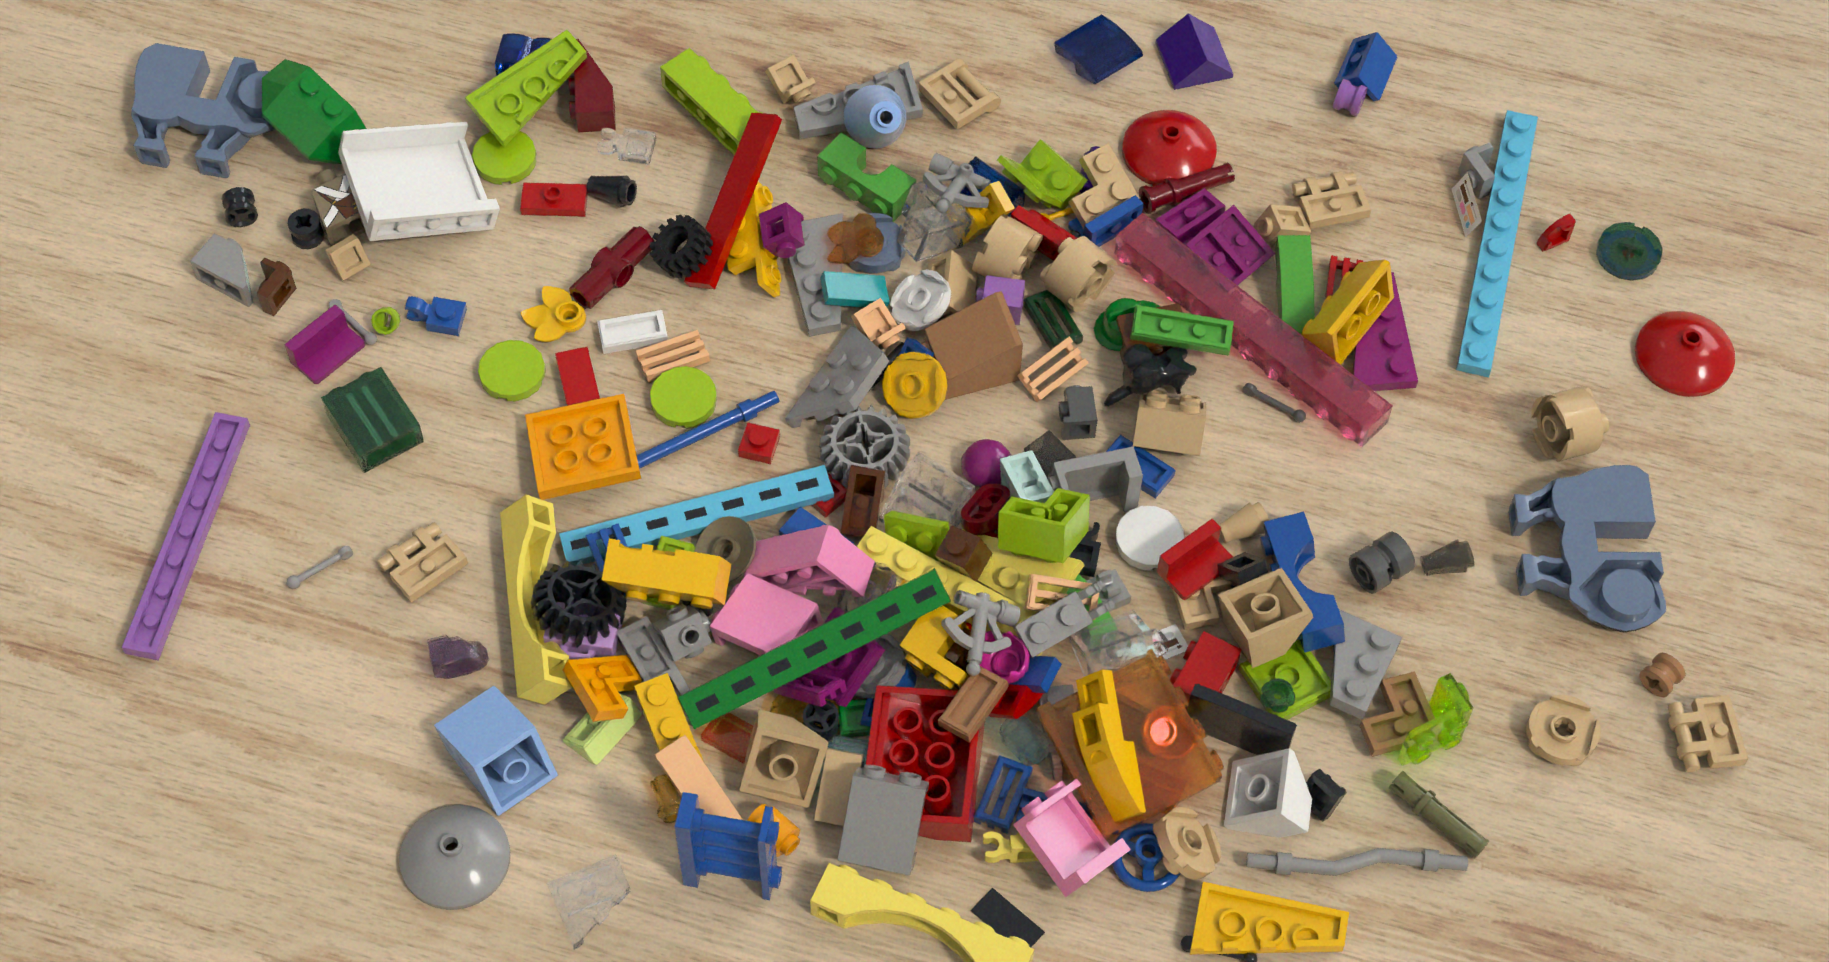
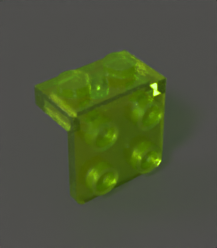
[1398,673,1474,766]

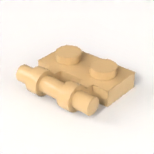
[1292,171,1371,229]
[377,522,468,603]
[1668,695,1748,772]

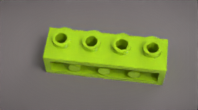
[660,48,763,155]

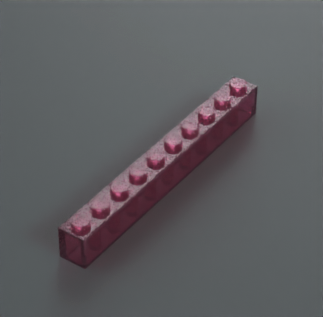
[1114,213,1393,447]

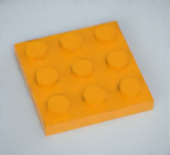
[525,394,641,500]

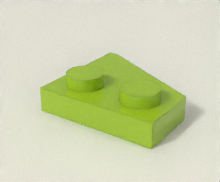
[884,510,949,563]

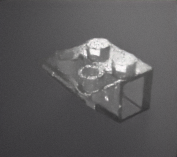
[879,452,975,529]

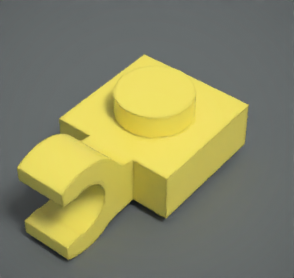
[983,831,1039,863]

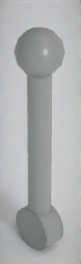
[329,299,377,345]
[286,546,353,589]

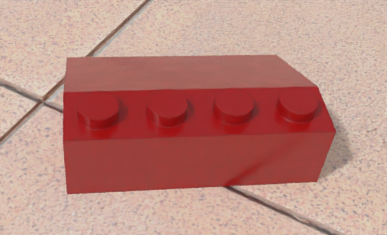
[866,685,985,842]

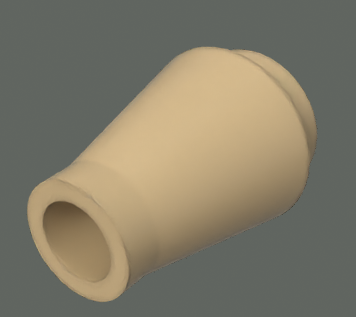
[1218,502,1269,544]

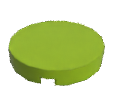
[472,131,536,185]
[478,340,546,402]
[650,366,717,428]

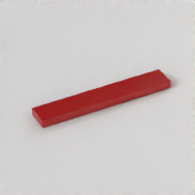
[684,113,782,290]

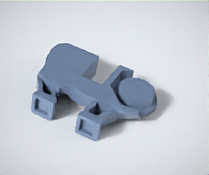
[131,43,276,178]
[1508,465,1666,633]

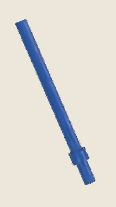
[637,391,780,469]

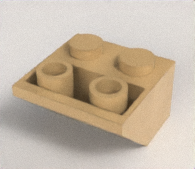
[1133,390,1206,456]

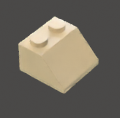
[1218,568,1313,668]

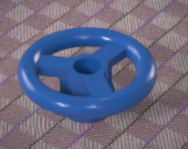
[1112,823,1181,892]

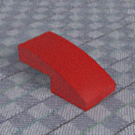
[988,684,1044,719]

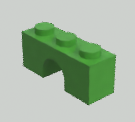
[817,132,916,222]

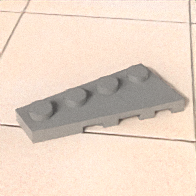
[793,61,923,139]
[788,213,843,337]

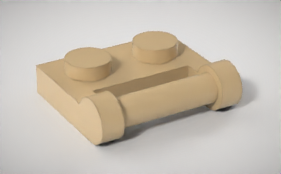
[919,59,1001,129]

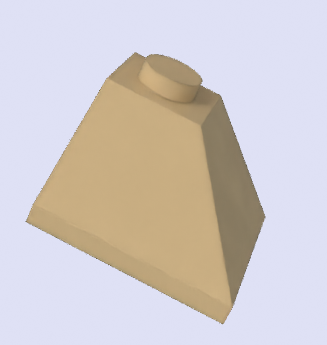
[739,709,828,808]

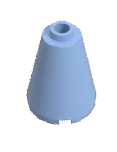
[844,85,906,148]

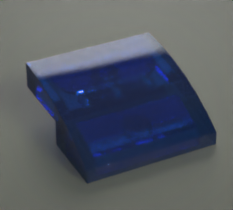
[1054,14,1143,84]

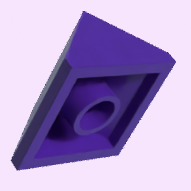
[1156,13,1233,90]

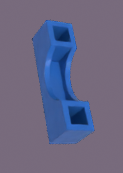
[1260,511,1345,653]

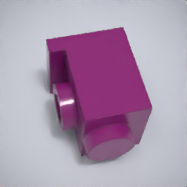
[759,202,805,258]

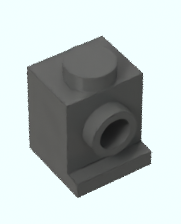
[1059,385,1098,440]

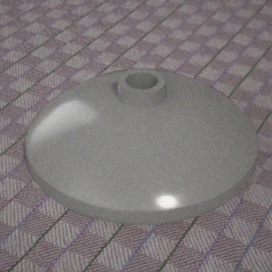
[399,805,511,910]

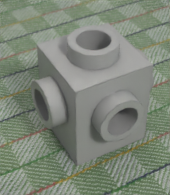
[652,605,712,662]

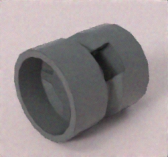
[1349,531,1415,594]

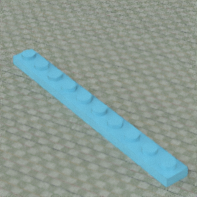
[1456,110,1538,378]

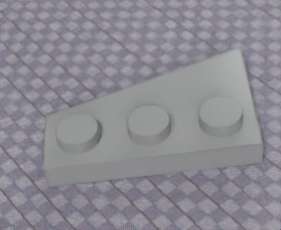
[1330,609,1402,720]

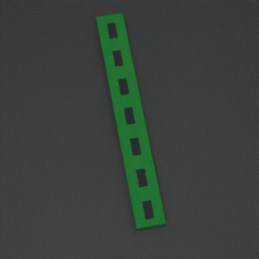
[678,568,951,729]

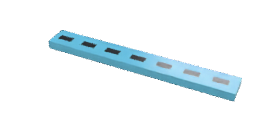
[559,465,834,566]

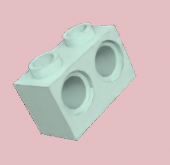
[1000,450,1054,503]

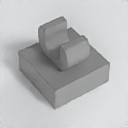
[1087,569,1131,612]

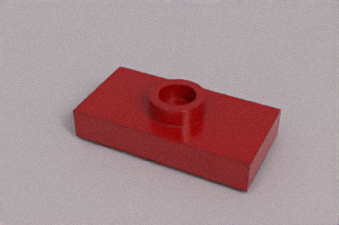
[520,182,588,217]

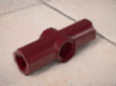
[569,226,655,309]

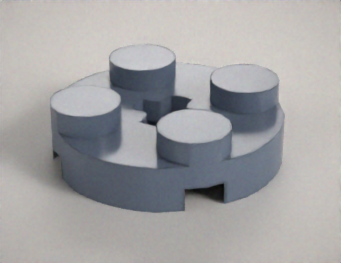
[842,213,907,273]

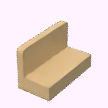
[928,250,978,316]

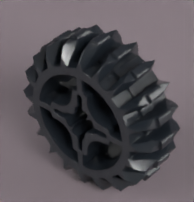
[531,560,627,648]

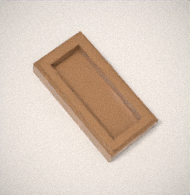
[938,666,1009,743]

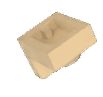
[1254,204,1311,248]

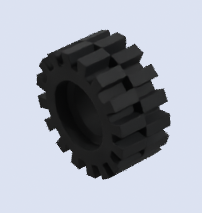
[650,215,713,278]

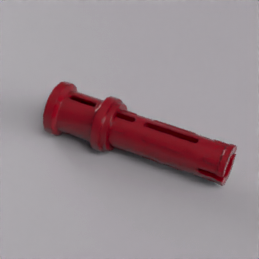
[1139,162,1235,214]

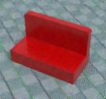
[1157,518,1233,600]

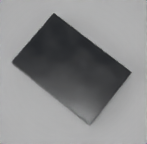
[1186,684,1297,755]

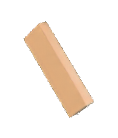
[655,735,743,820]

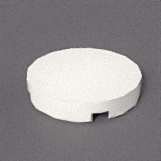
[890,269,951,332]
[1115,506,1184,571]

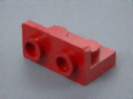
[1011,205,1077,261]

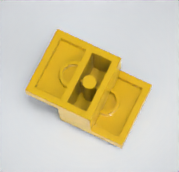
[899,579,970,691]

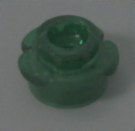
[1260,678,1295,713]

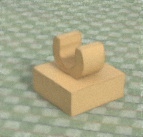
[325,234,371,281]

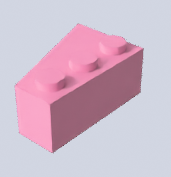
[744,525,875,597]

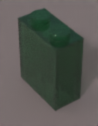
[321,367,424,473]

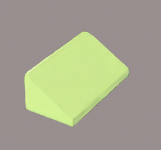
[562,693,641,765]

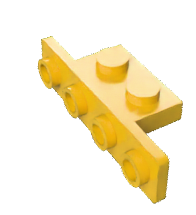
[727,182,781,298]

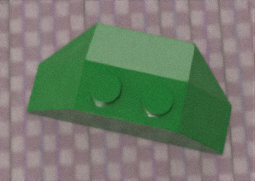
[261,59,367,164]

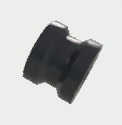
[221,187,258,227]
[287,208,324,250]
[803,700,839,742]

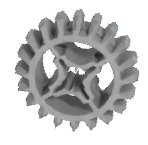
[820,404,910,489]

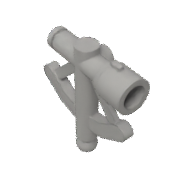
[923,153,991,213]
[941,590,1020,676]

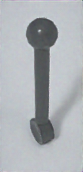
[1243,383,1306,423]

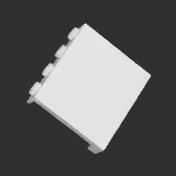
[338,122,500,241]

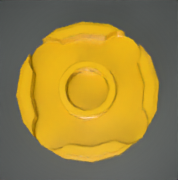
[882,352,948,419]

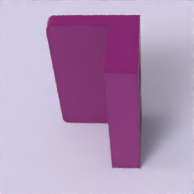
[284,305,365,384]

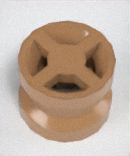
[1639,652,1686,698]

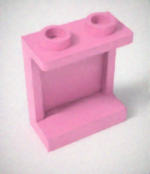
[710,573,823,655]
[1013,779,1131,897]

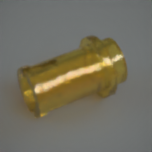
[650,774,681,823]

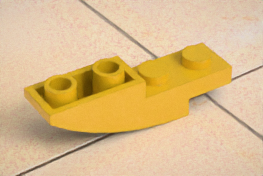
[1072,669,1146,822]

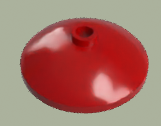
[1122,110,1217,186]
[1635,311,1735,397]

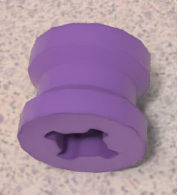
[1333,79,1368,116]

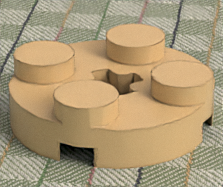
[1526,695,1601,766]
[1153,807,1221,879]

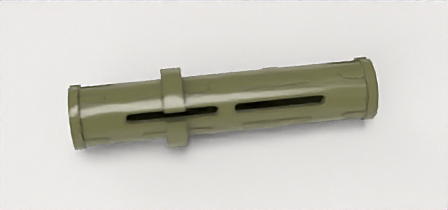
[1388,771,1489,859]

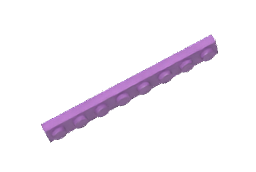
[122,412,250,661]

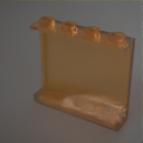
[1037,649,1224,841]

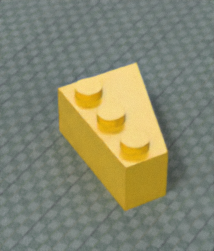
[602,538,731,609]

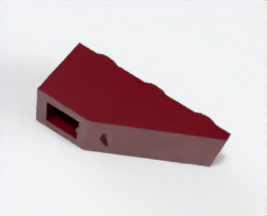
[569,39,616,133]

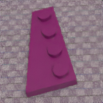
[1351,272,1418,393]

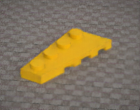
[1189,882,1349,955]

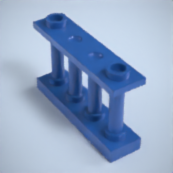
[674,792,782,900]

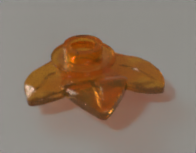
[827,213,883,264]

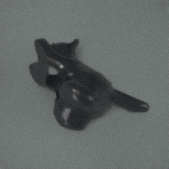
[1104,344,1197,407]

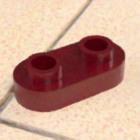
[961,484,1011,535]

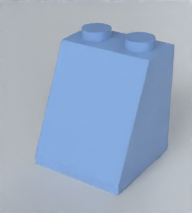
[434,686,558,816]

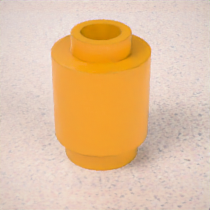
[747,804,800,857]

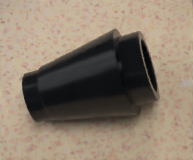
[587,175,637,207]

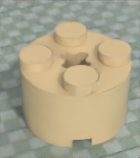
[972,214,1043,280]
[1039,236,1117,312]
[1531,386,1609,461]

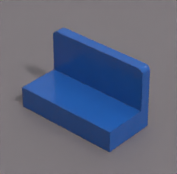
[1334,32,1397,101]
[1068,195,1143,247]

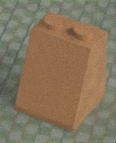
[921,291,1023,400]

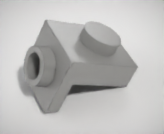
[1458,143,1495,199]

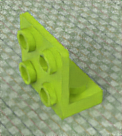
[997,139,1088,210]

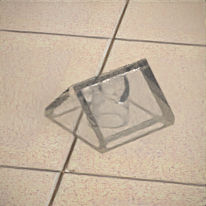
[1068,610,1160,690]

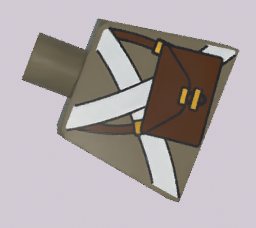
[311,169,366,246]

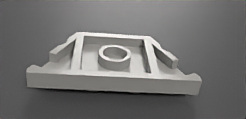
[785,326,889,428]

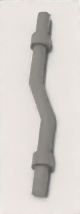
[1246,848,1468,876]

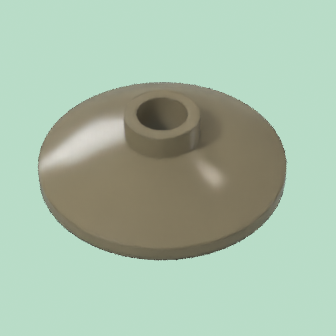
[695,516,756,582]

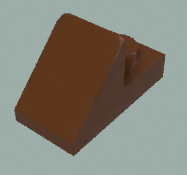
[840,465,885,537]

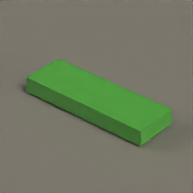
[1130,305,1234,356]

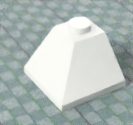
[1224,748,1312,838]

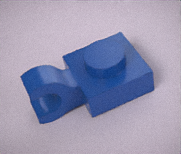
[405,296,467,336]

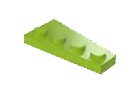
[465,30,587,148]

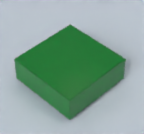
[836,699,872,739]

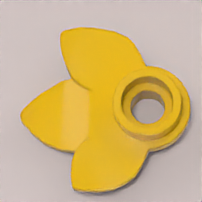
[521,286,586,342]

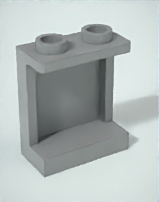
[1048,446,1143,512]
[838,765,929,876]

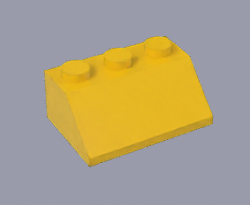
[1302,259,1394,369]

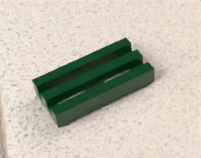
[1024,290,1083,349]

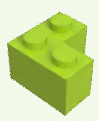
[998,488,1090,563]

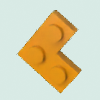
[563,655,642,722]

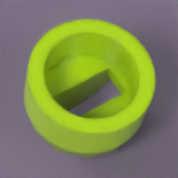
[371,307,401,335]

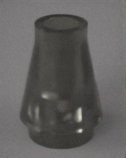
[1420,539,1475,576]

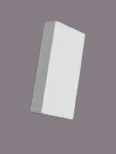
[597,310,668,354]

